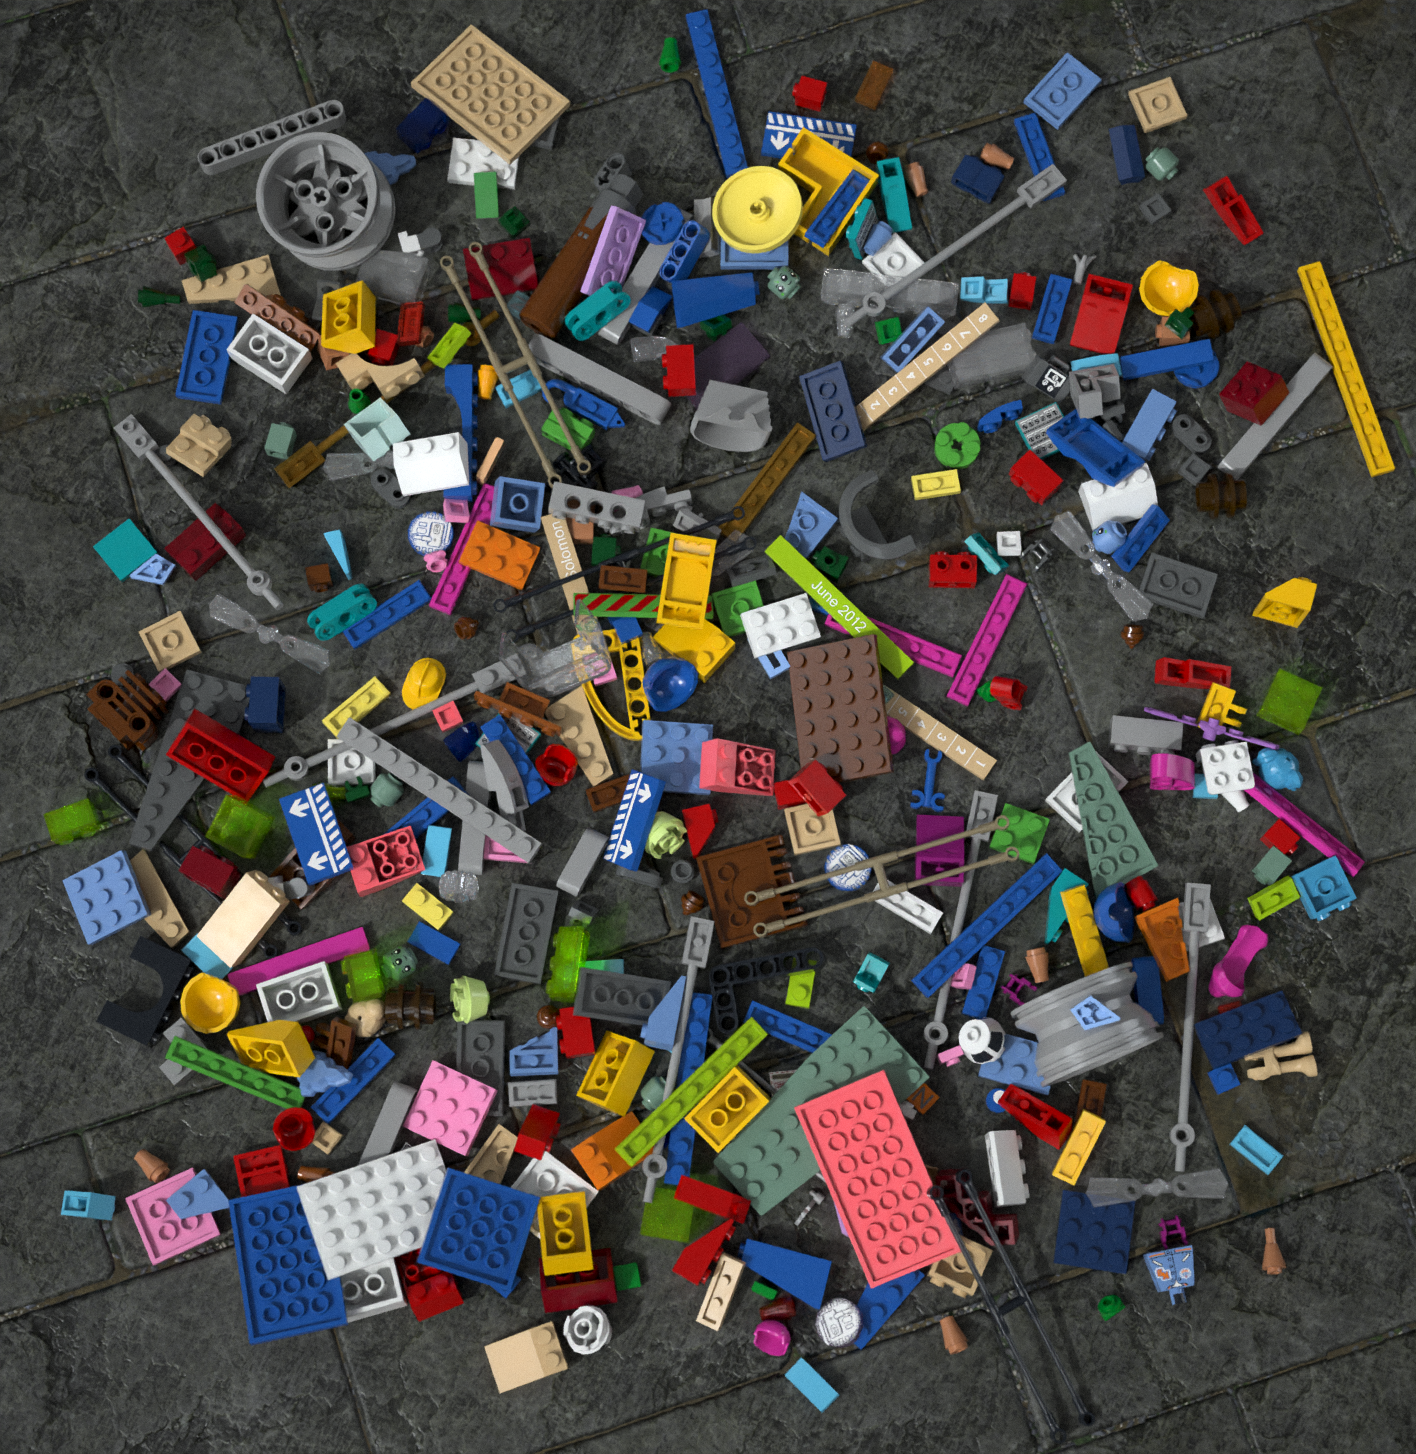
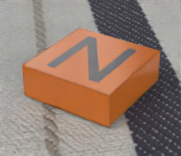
[906,1083,940,1115]

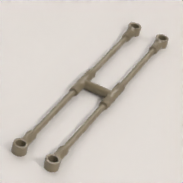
[440,242,591,489]
[744,815,1019,938]

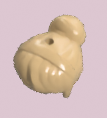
[344,998,386,1038]

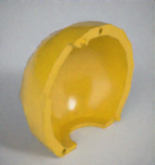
[1139,260,1199,317]
[180,973,240,1034]

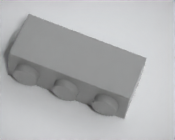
[1108,715,1183,755]

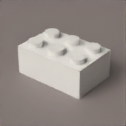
[227,314,312,394]
[256,961,342,1024]

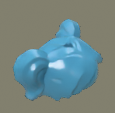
[1252,748,1303,791]

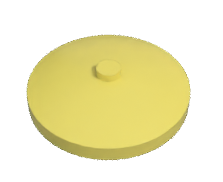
[712,166,803,253]

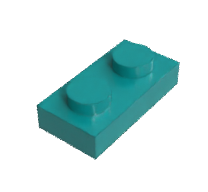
[964,532,1009,575]

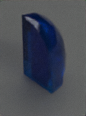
[443,721,479,762]

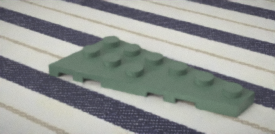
[1068,741,1159,900]

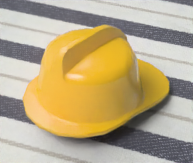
[402,658,446,710]

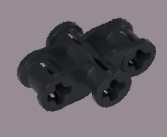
[544,444,607,494]

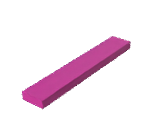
[429,483,494,615]
[947,574,1027,707]
[824,614,962,678]
[1244,773,1365,877]
[227,927,371,996]

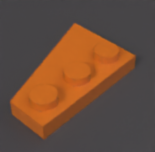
[1135,898,1189,982]

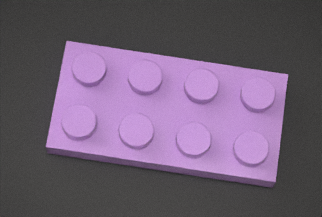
[580,205,646,296]

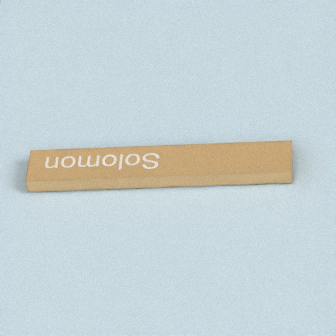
[541,514,605,650]

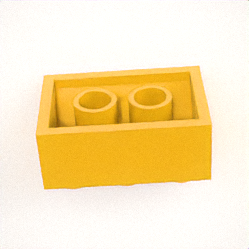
[321,280,376,354]
[1252,577,1317,628]
[576,1030,655,1117]

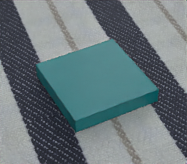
[93,519,158,582]

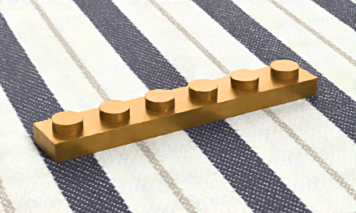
[718,423,816,544]

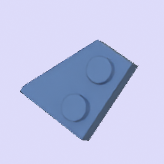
[510,1027,558,1076]
[166,1169,229,1219]

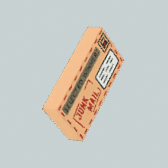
[476,437,505,485]

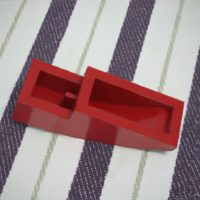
[1203,176,1263,245]
[1154,657,1231,689]

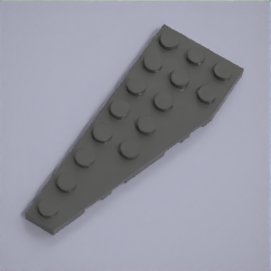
[129,670,250,852]

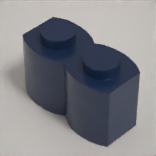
[951,155,1005,204]

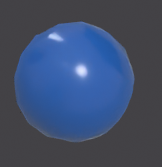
[642,656,698,711]
[1094,881,1134,943]

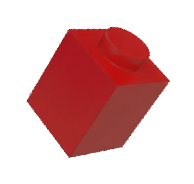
[792,75,827,112]
[164,227,196,266]
[1008,272,1036,310]
[368,329,401,366]
[774,780,806,810]
[1260,819,1300,856]

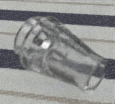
[835,303,856,338]
[639,632,664,668]

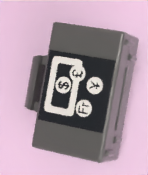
[1022,355,1070,403]

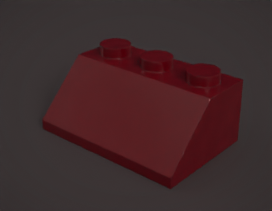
[463,238,538,301]
[164,503,247,582]
[539,1248,617,1313]

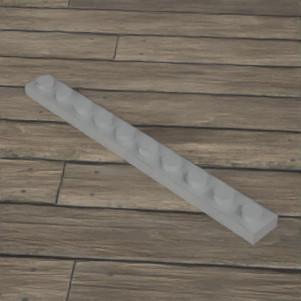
[336,717,543,863]

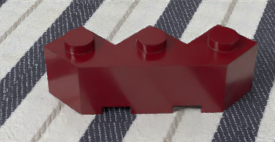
[935,1168,1019,1246]

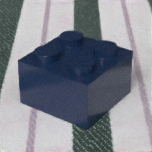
[245,676,286,733]

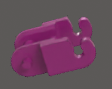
[1001,974,1038,1006]
[1158,1215,1188,1250]

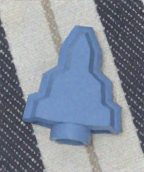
[364,151,417,185]
[297,1050,353,1097]

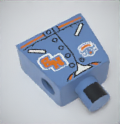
[1143,1245,1195,1305]

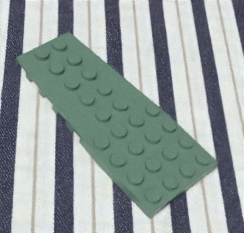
[713,1006,930,1216]

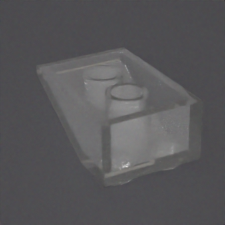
[355,250,431,308]

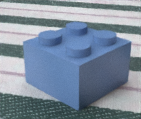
[490,476,545,533]

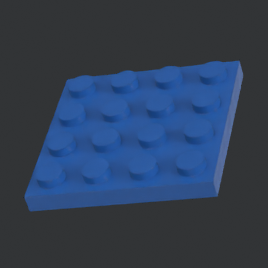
[417,1168,540,1292]

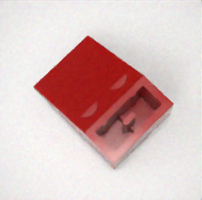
[1070,274,1133,355]
[672,1219,736,1286]
[395,1248,464,1322]

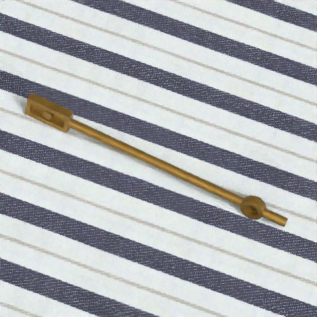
[274,310,500,488]

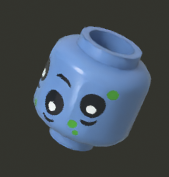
[1092,520,1127,554]

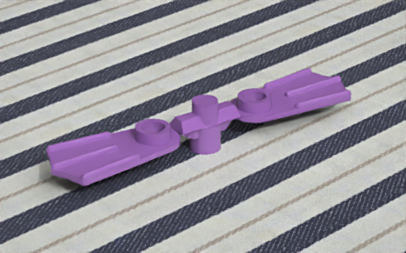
[1144,707,1279,750]

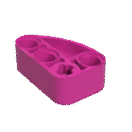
[1150,753,1195,790]

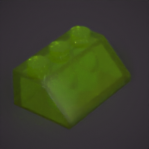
[546,926,590,1003]

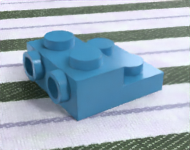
[1291,855,1356,921]

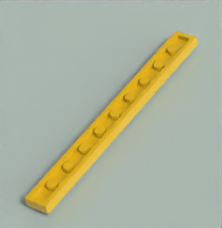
[1297,261,1395,478]

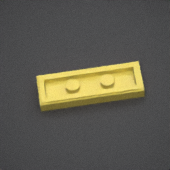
[322,676,391,739]

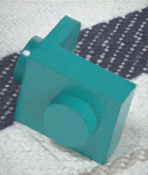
[853,952,890,993]

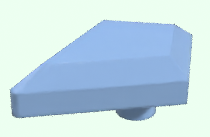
[130,554,176,585]
[1071,996,1120,1030]

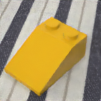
[653,619,735,683]
[227,1020,315,1077]
[684,1065,771,1153]
[537,1191,593,1276]

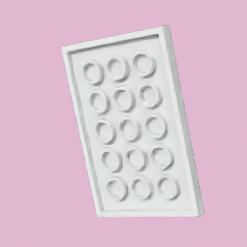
[297,1140,446,1281]

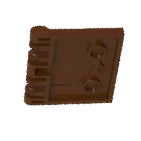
[696,835,808,949]

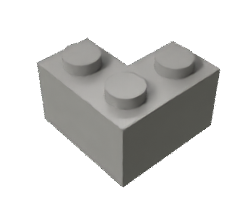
[1069,364,1120,419]
[159,1018,210,1088]

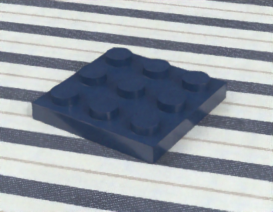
[1053,1190,1135,1274]

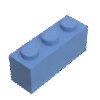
[880,306,945,373]
[1122,389,1177,461]

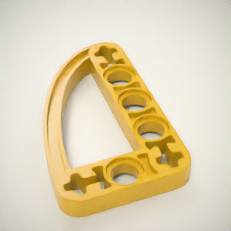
[572,629,650,741]

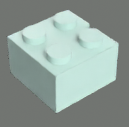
[344,398,410,461]

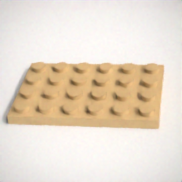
[411,25,570,165]

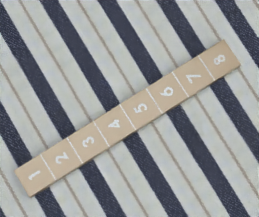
[856,302,1000,431]
[883,684,997,781]

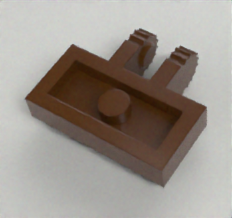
[314,1017,357,1069]

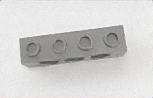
[549,482,645,534]

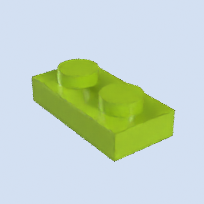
[427,323,471,369]
[1247,876,1300,920]
[785,958,817,1009]

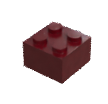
[1219,361,1290,426]
[178,846,242,899]

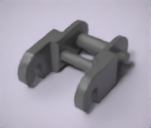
[1019,539,1054,572]

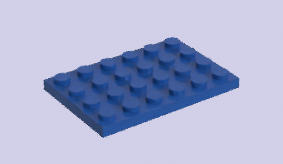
[228,1184,348,1346]

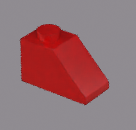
[682,804,719,859]

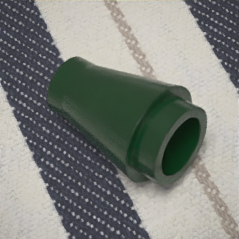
[448,302,481,324]

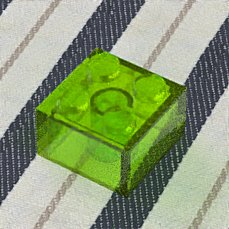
[1256,668,1322,735]
[205,795,275,859]
[341,947,385,1003]
[640,1187,694,1244]

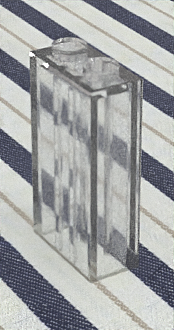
[948,323,1037,389]

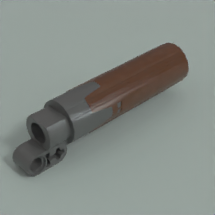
[519,153,644,338]

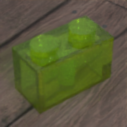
[43,798,101,845]

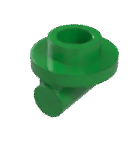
[976,680,997,702]
[1098,1295,1126,1322]

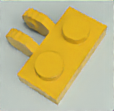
[1197,682,1247,728]

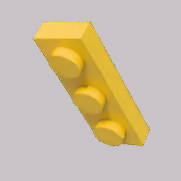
[1052,1109,1106,1185]

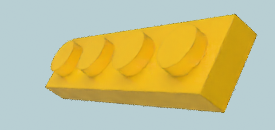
[1060,885,1109,977]

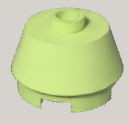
[645,811,687,859]
[450,976,490,1023]

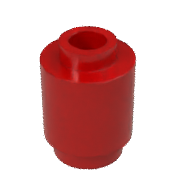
[1125,876,1158,912]

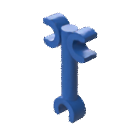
[910,749,945,812]

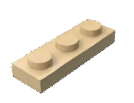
[696,1253,746,1331]

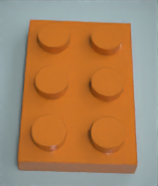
[459,520,540,590]

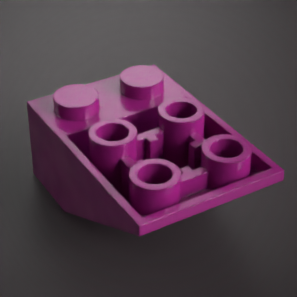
[914,815,964,887]

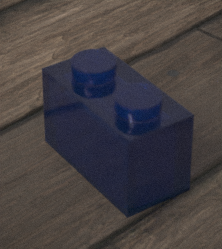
[396,98,448,154]

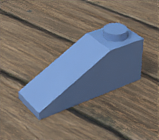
[640,976,686,1051]

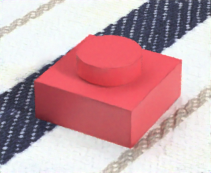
[432,701,464,733]

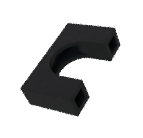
[96,936,195,1048]

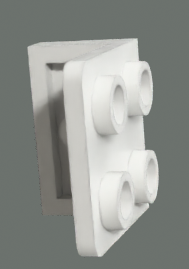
[1196,740,1255,795]

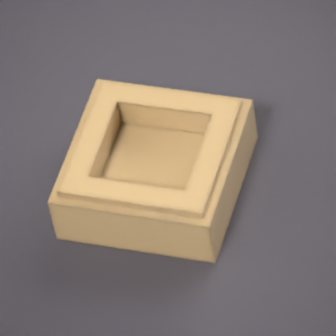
[311,1121,343,1155]

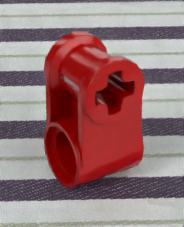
[990,676,1028,710]

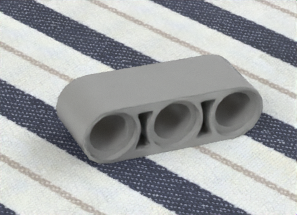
[556,827,609,897]

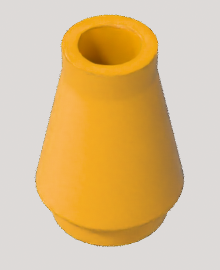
[477,365,499,400]

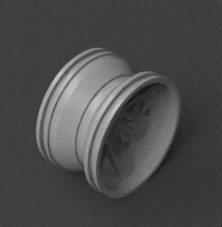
[256,132,395,271]
[1010,962,1164,1087]

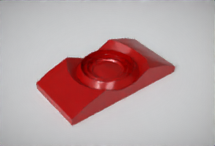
[233,1145,290,1197]

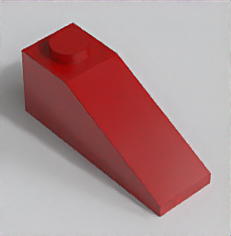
[998,1084,1072,1150]
[674,1175,751,1224]

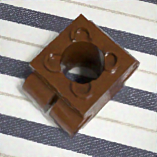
[86,670,169,752]

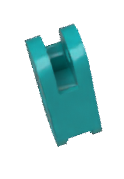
[564,281,631,341]
[307,584,377,641]

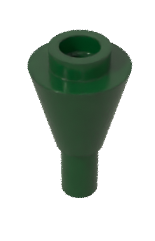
[138,285,180,308]

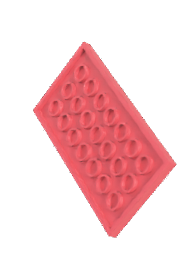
[794,1069,961,1288]

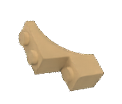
[336,353,425,400]

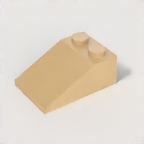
[484,1321,569,1393]

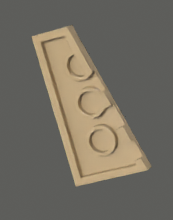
[182,255,281,304]
[545,686,614,787]
[130,849,190,949]
[464,1124,518,1185]

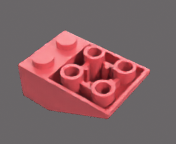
[699,738,776,796]
[347,826,425,897]

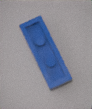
[1032,274,1072,344]
[1111,504,1170,573]
[962,945,1005,1018]

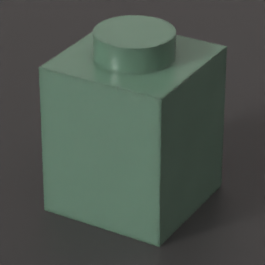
[264,422,297,460]
[1252,846,1292,886]

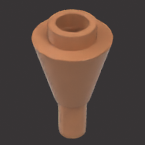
[1262,1228,1286,1275]

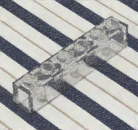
[820,268,959,318]

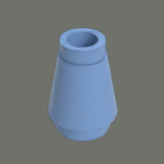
[863,221,893,256]

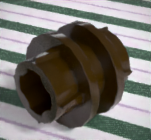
[1190,289,1242,339]
[1195,472,1247,520]
[385,982,436,1030]

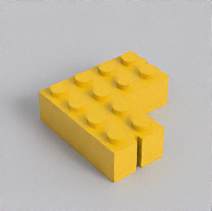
[778,127,879,256]

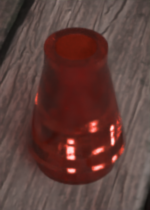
[759,1296,797,1322]

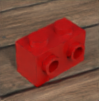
[662,344,696,397]
[1009,450,1063,505]
[929,551,977,588]
[788,760,846,817]
[556,1007,596,1059]
[514,1104,561,1160]

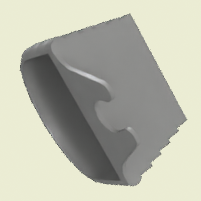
[690,380,772,452]

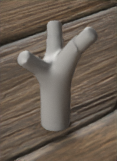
[1073,254,1096,285]

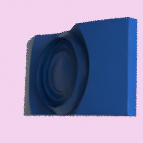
[1046,409,1145,487]

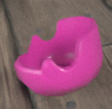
[754,1320,791,1356]

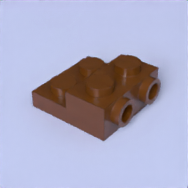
[270,847,338,910]

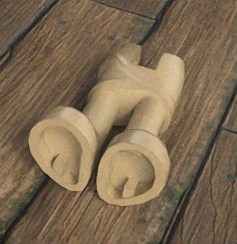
[1244,1031,1317,1081]

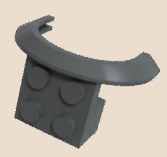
[839,470,917,563]

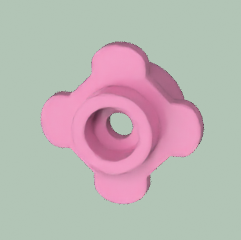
[424,550,448,572]

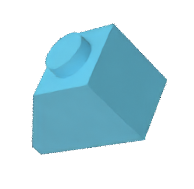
[61,1191,116,1220]

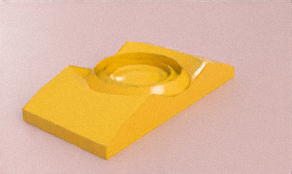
[656,533,716,630]

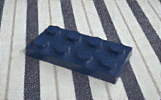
[799,361,867,462]
[1194,991,1302,1070]

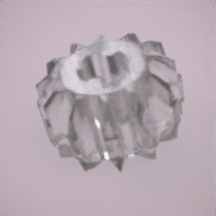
[439,870,479,903]

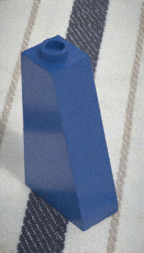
[671,273,759,328]
[737,1239,832,1310]

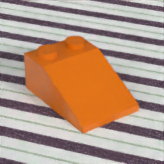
[571,1111,653,1192]

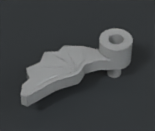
[794,1190,826,1226]

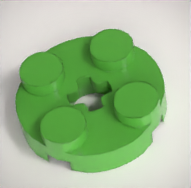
[934,422,980,469]

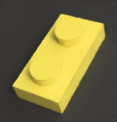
[911,469,961,500]
[402,883,454,931]

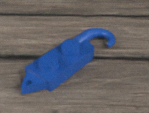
[542,379,625,430]

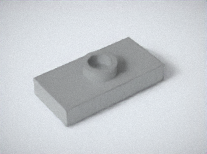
[508,1079,558,1107]

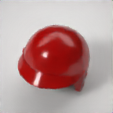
[535,744,578,786]
[272,1107,315,1151]

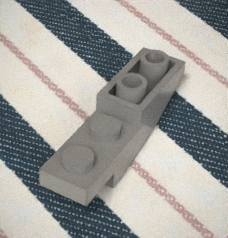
[604,487,692,537]
[480,740,529,831]

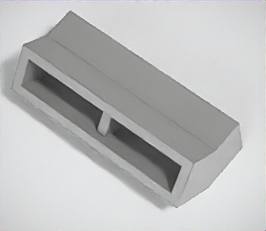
[694,197,720,257]

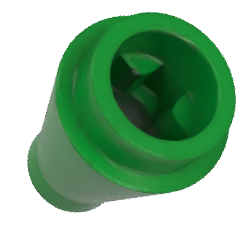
[659,38,681,73]
[348,389,371,414]

